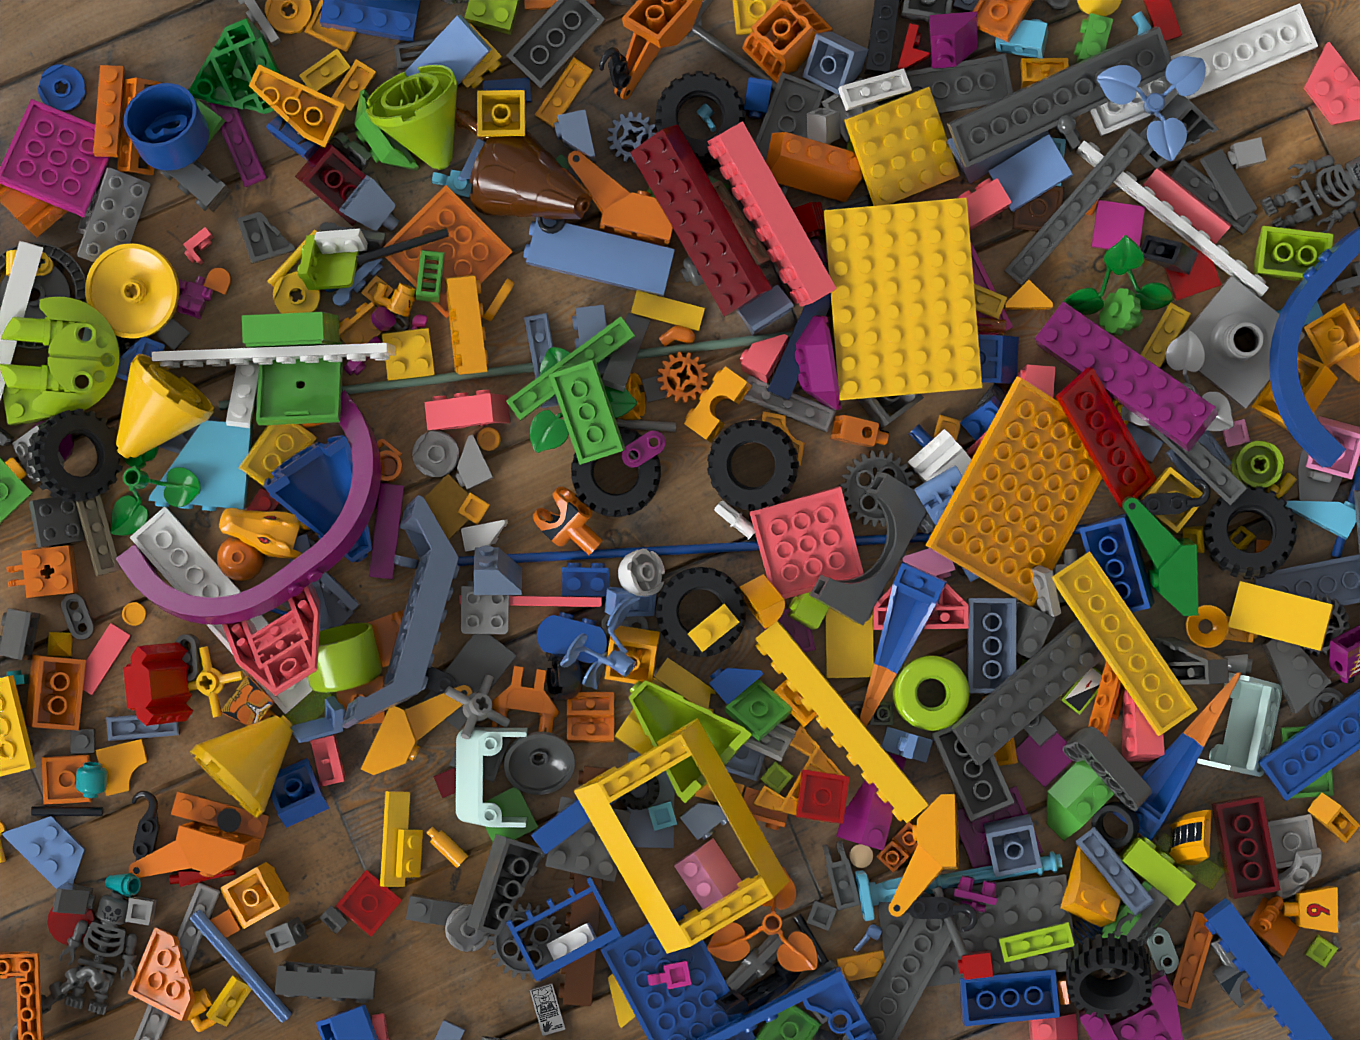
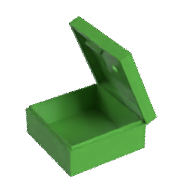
[242,312,343,425]

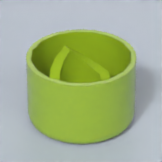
[307,623,382,693]
[892,655,970,731]

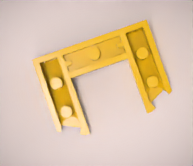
[614,657,716,755]

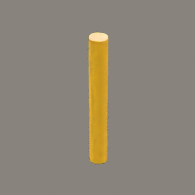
[267,229,317,287]

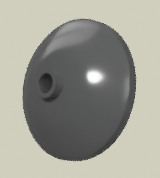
[504,732,575,795]

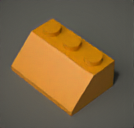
[1252,352,1338,431]

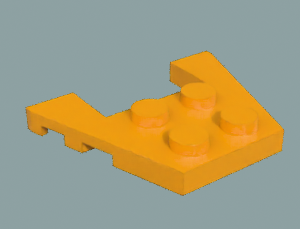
[753,725,845,822]

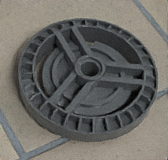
[0,242,87,350]

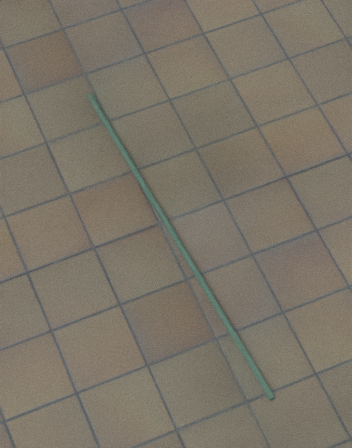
[218,330,794,410]

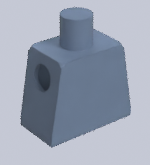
[339,175,399,231]

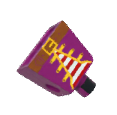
[1329,625,1360,683]

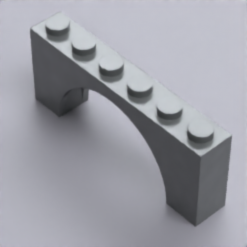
[809,471,928,625]

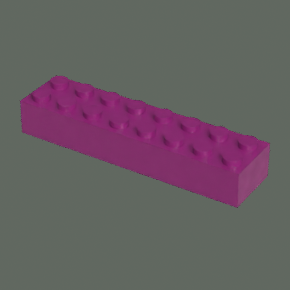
[1034,301,1218,452]

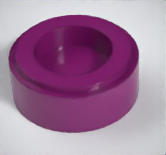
[371,307,396,331]

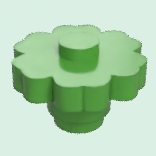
[1099,288,1143,336]

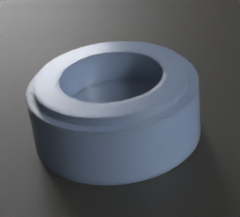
[393,555,418,569]

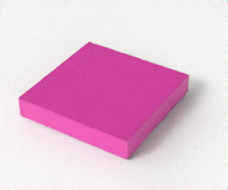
[1091,200,1145,250]

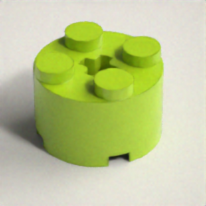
[1231,441,1284,489]

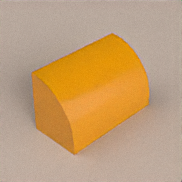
[739,574,785,629]

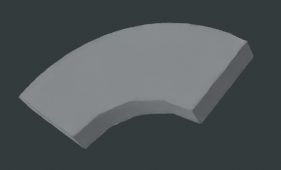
[1275,848,1322,899]

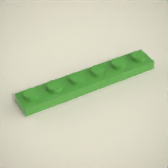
[506,317,636,421]

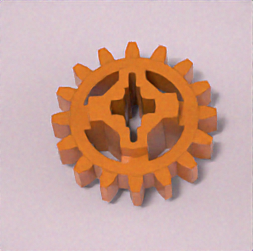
[656,352,708,404]

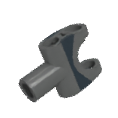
[1210,936,1249,1008]

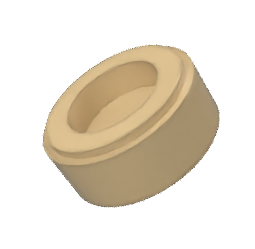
[849,844,873,868]

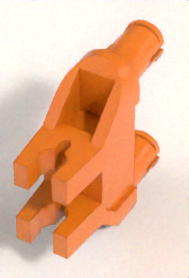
[491,666,559,733]

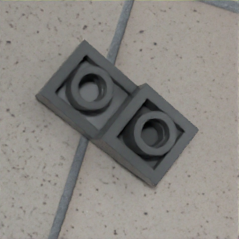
[844,700,893,725]

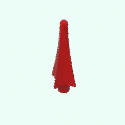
[169,870,236,887]

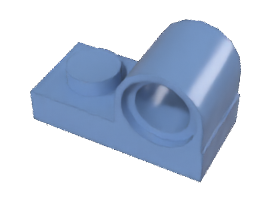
[605,587,657,617]

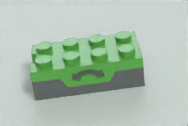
[1102,881,1175,979]

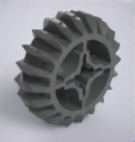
[1300,594,1350,657]

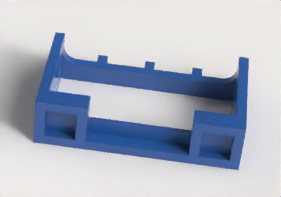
[506,877,623,982]

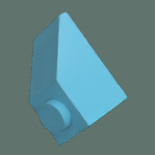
[995,19,1049,59]

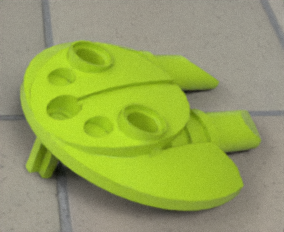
[0,297,119,415]

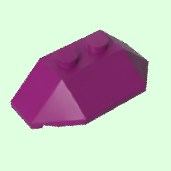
[795,315,841,410]

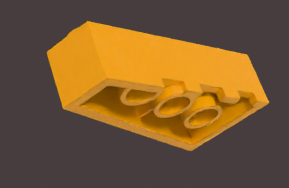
[445,275,488,375]

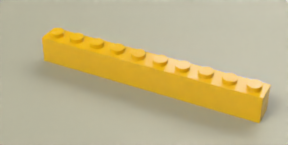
[755,621,929,823]

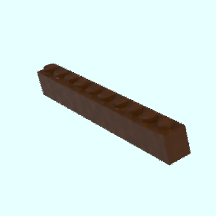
[559,766,611,1006]

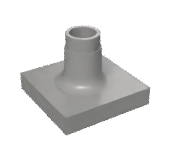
[1185,276,1305,409]

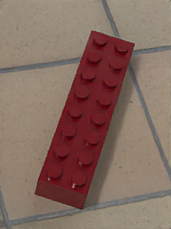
[630,124,772,317]

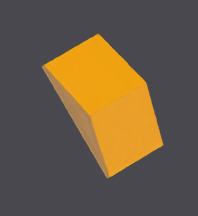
[1003,280,1053,310]

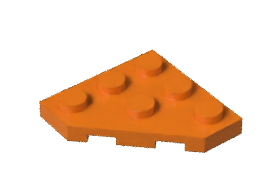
[128,927,196,1022]

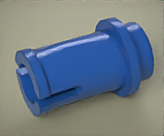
[908,424,933,448]

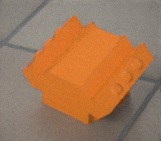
[742,0,833,83]
[0,184,68,238]

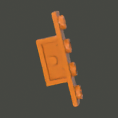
[1088,661,1124,737]

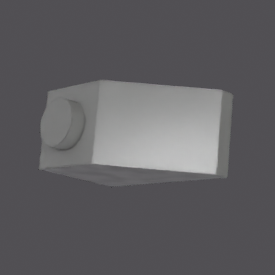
[456,434,494,490]

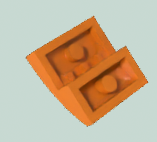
[567,692,614,743]

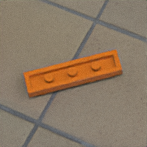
[93,65,125,157]
[171,791,269,839]
[1172,911,1213,1009]

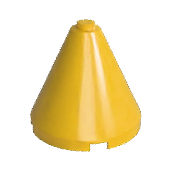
[116,354,214,459]
[189,715,293,818]

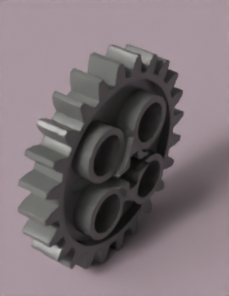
[839,450,916,527]
[488,902,564,980]

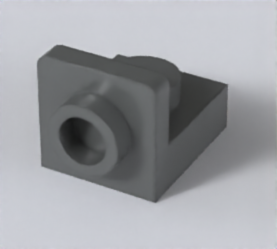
[265,917,307,953]

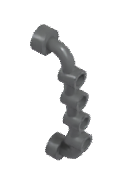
[9,966,110,1040]

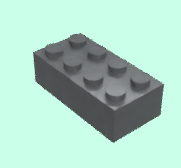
[506,0,606,89]
[932,725,1015,824]

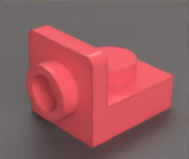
[183,227,214,265]

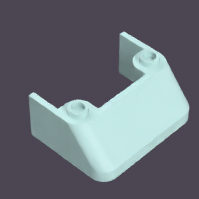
[1197,673,1282,777]
[456,727,528,827]

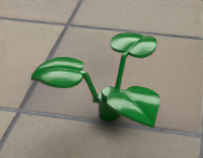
[1064,235,1174,315]
[530,347,637,453]
[110,446,201,536]

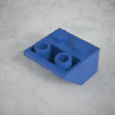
[316,1005,379,1040]

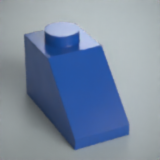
[744,77,772,119]
[709,667,763,705]

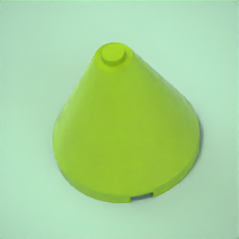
[366,65,457,170]

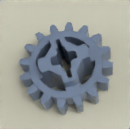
[607,111,656,164]

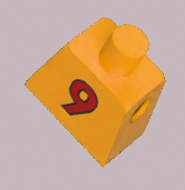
[1282,886,1338,933]

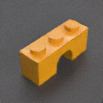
[684,366,752,443]

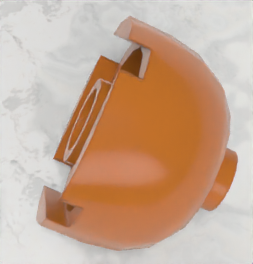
[217,536,265,581]

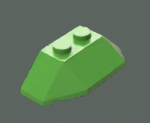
[355,89,420,171]
[1046,760,1114,841]

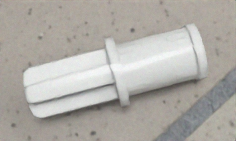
[714,500,755,540]

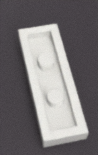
[838,68,912,111]
[226,362,259,428]

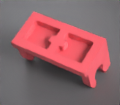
[310,734,346,786]

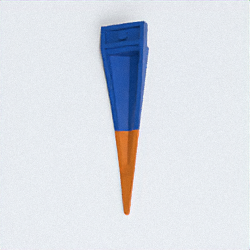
[860,562,947,727]
[1113,672,1241,841]

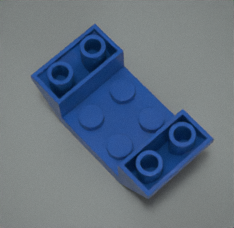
[978,335,1019,384]

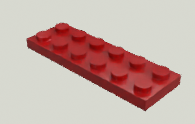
[1055,367,1157,508]

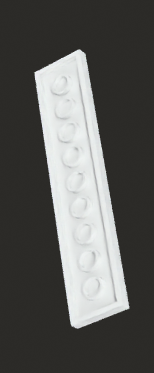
[1090,3,1318,136]
[152,343,396,368]
[129,507,313,714]

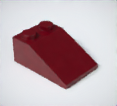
[295,143,366,226]

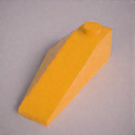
[249,65,347,148]

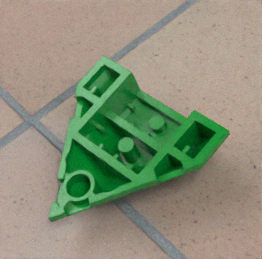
[188,18,281,114]

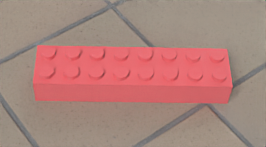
[707,121,837,307]

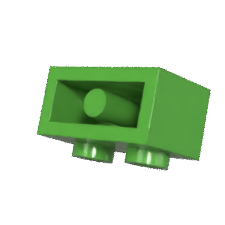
[1074,13,1113,63]

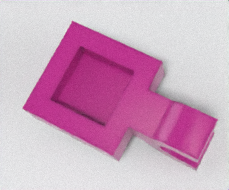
[647,961,692,989]

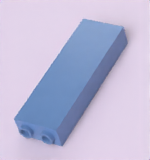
[523,217,675,297]

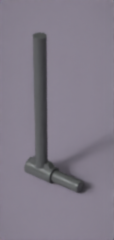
[685,0,777,91]

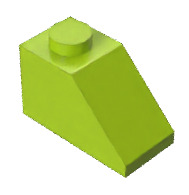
[788,592,829,630]

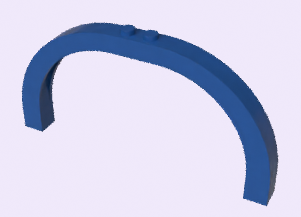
[1269,227,1360,468]

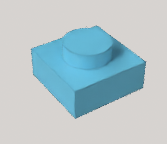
[648,801,677,831]

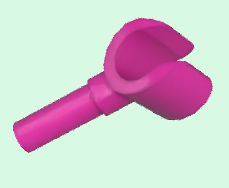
[411,314,428,330]

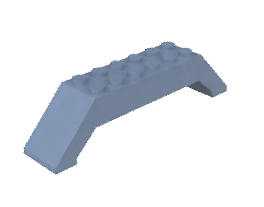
[342,495,459,729]

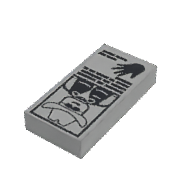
[530,983,566,1036]

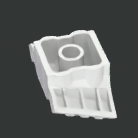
[908,429,972,483]

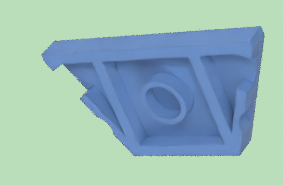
[2,816,86,889]

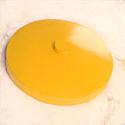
[85,244,180,338]

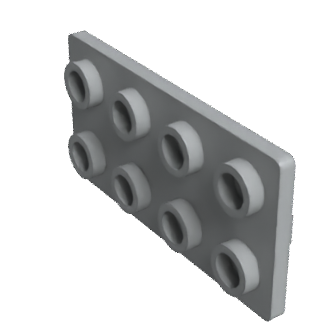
[76,168,150,262]

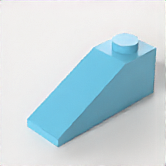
[1286,501,1356,540]

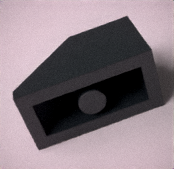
[1141,235,1198,275]

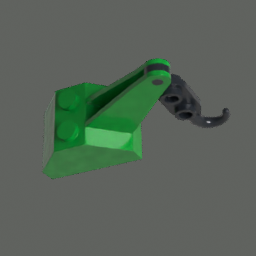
[1122,479,1210,616]

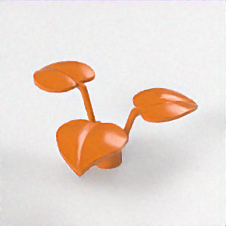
[707,866,818,972]

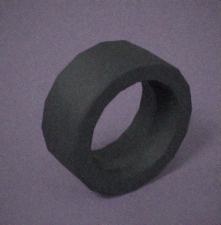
[1091,802,1139,849]

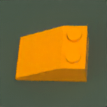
[1060,846,1121,927]

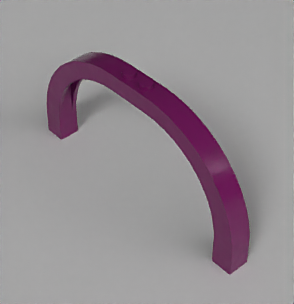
[116,390,381,625]

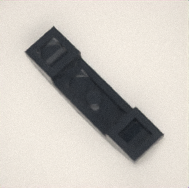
[714,961,802,1015]

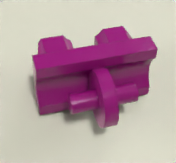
[954,875,998,912]

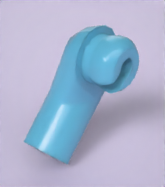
[1131,11,1152,37]

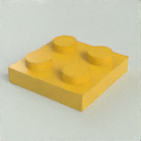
[382,328,435,381]

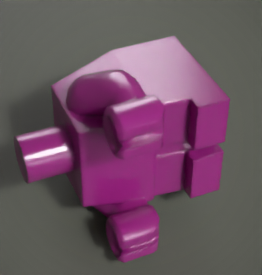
[177,276,213,319]

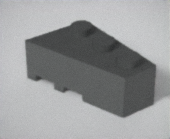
[1139,93,1219,169]
[159,160,232,212]
[1154,637,1229,685]

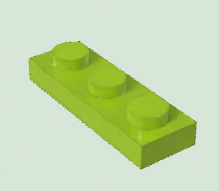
[999,922,1075,963]

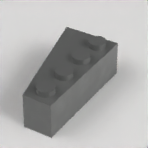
[467,834,546,936]

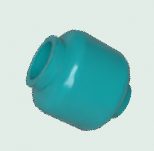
[75,762,108,798]

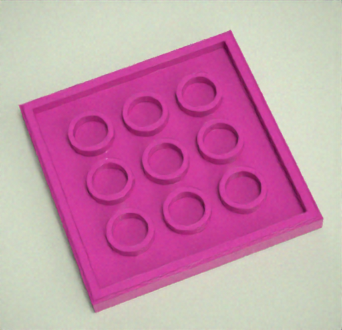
[0,99,111,217]

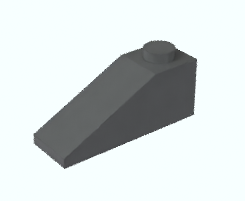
[406,894,473,926]

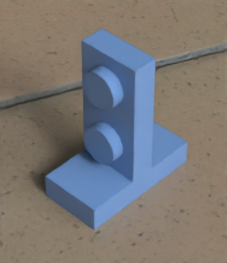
[881,727,933,763]

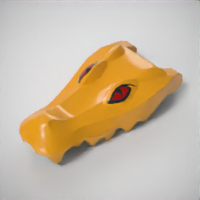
[219,508,310,560]

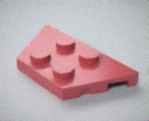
[1304,42,1360,125]

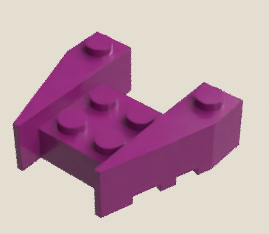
[1079,969,1183,1040]

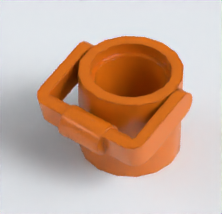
[377,439,404,482]

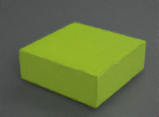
[760,761,793,794]
[1304,934,1338,968]

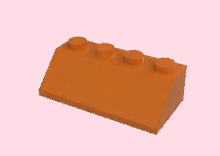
[766,132,863,202]

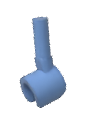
[853,924,882,952]

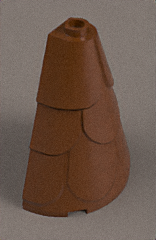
[470,130,592,219]

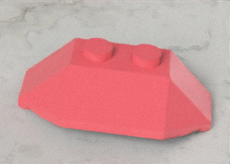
[873,583,969,630]

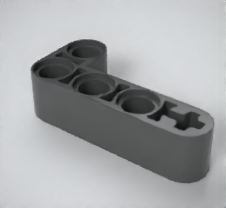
[1063,727,1152,811]

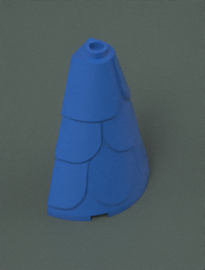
[264,435,372,562]

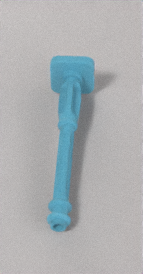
[855,851,1062,921]

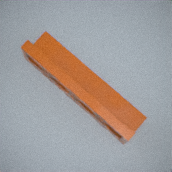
[117,77,161,176]

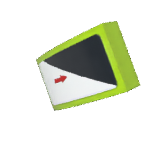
[1060,667,1102,715]

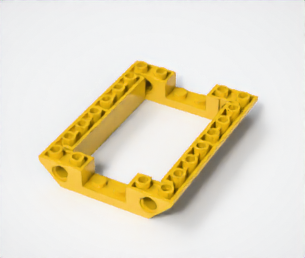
[573,718,789,953]

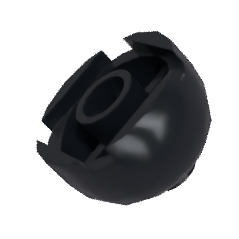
[547,654,587,701]

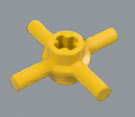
[188,646,245,718]

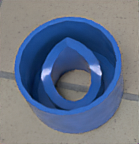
[124,83,209,171]

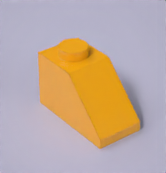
[1307,793,1360,844]

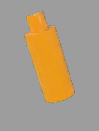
[426,826,468,868]

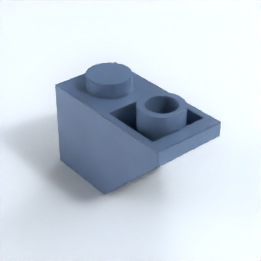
[680,802,729,840]

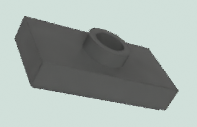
[1024,712,1058,747]

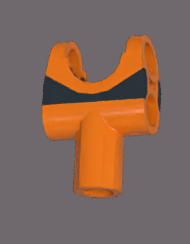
[533,487,603,555]

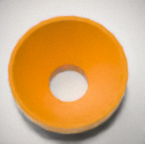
[1186,605,1229,648]

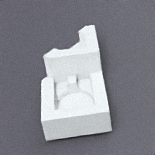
[461,520,508,552]

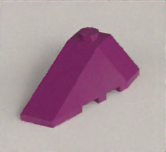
[836,752,906,850]

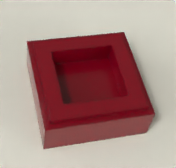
[433,767,456,798]

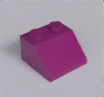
[929,11,978,68]

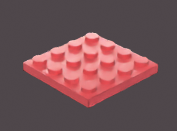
[749,486,864,599]

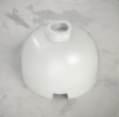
[618,549,665,596]

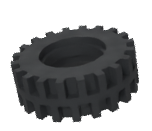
[28,409,124,502]

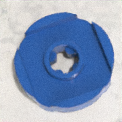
[38,64,87,112]

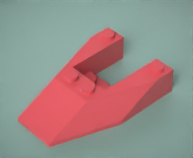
[222,583,320,696]

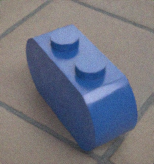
[537,612,608,663]

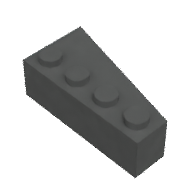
[275,961,377,1003]

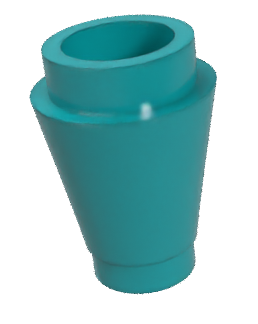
[105,873,141,897]

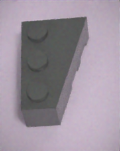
[1261,638,1331,713]

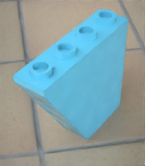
[149,420,253,511]

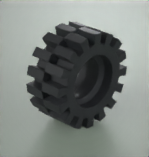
[619,776,660,810]

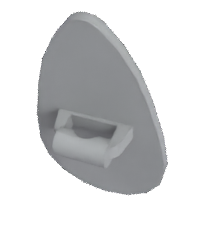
[1298,449,1343,502]

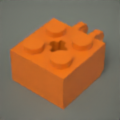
[6,545,79,598]

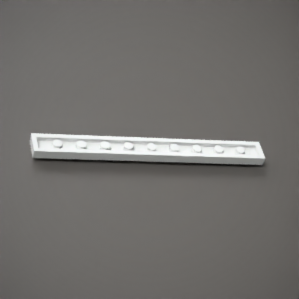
[1076,140,1269,298]

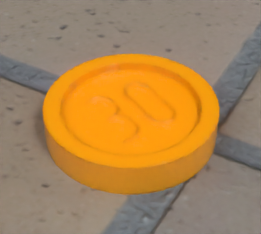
[122,602,146,626]

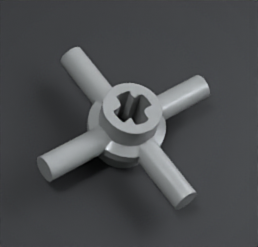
[445,675,510,739]

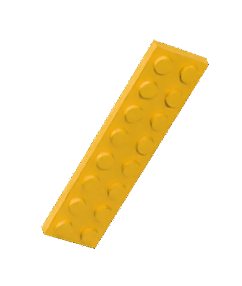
[1052,551,1198,736]

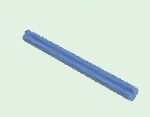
[190,910,291,1023]

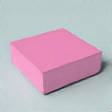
[1222,419,1250,448]

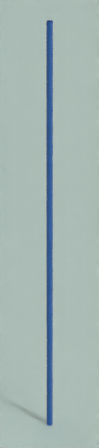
[457,524,1135,566]

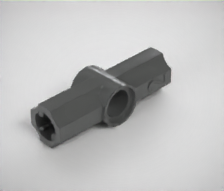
[725,933,784,994]

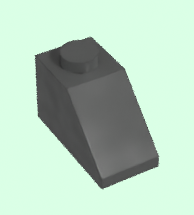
[52,882,96,914]

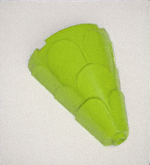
[629,680,752,803]

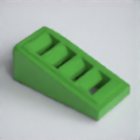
[416,250,445,303]

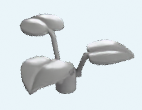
[1121,330,1234,431]

